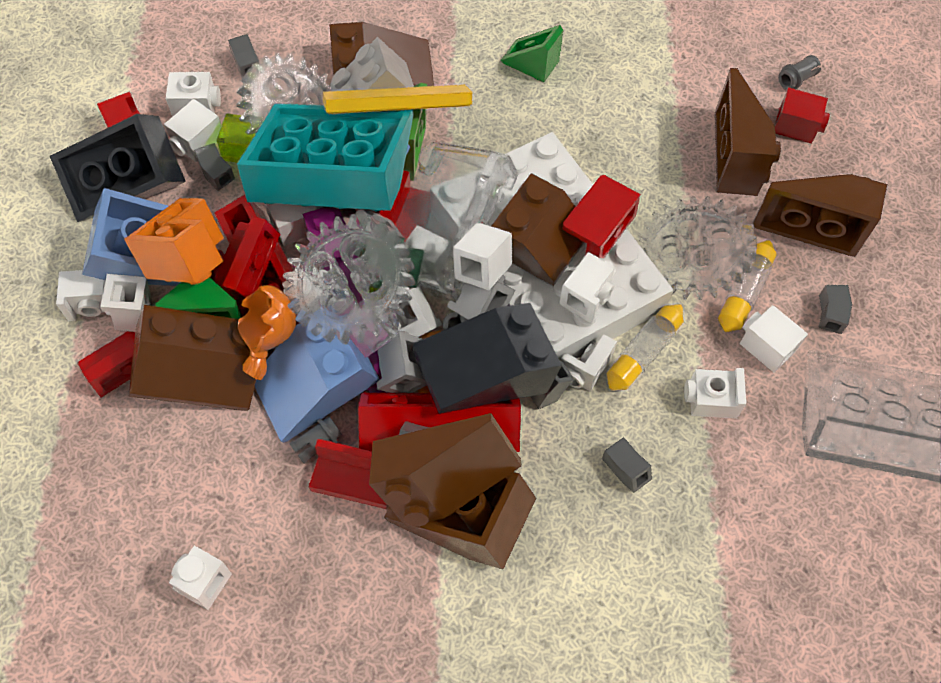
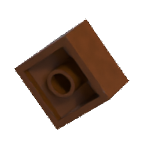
[491,173,584,287]

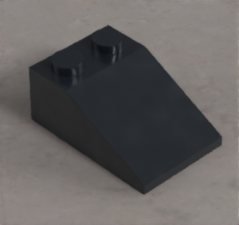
[50,114,186,222]
[412,303,562,414]

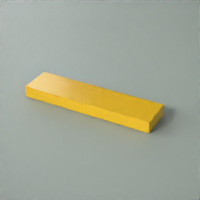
[323,84,472,114]

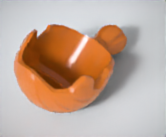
[238,285,296,380]

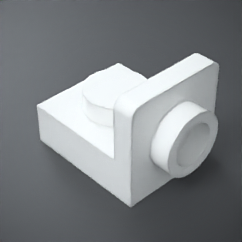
[560,334,617,392]

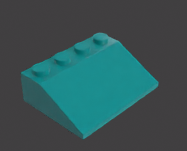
[237,104,413,211]

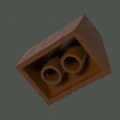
[129,305,256,411]

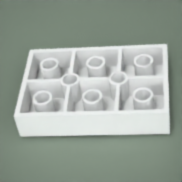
[431,132,674,361]

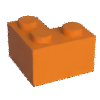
[124,198,224,284]

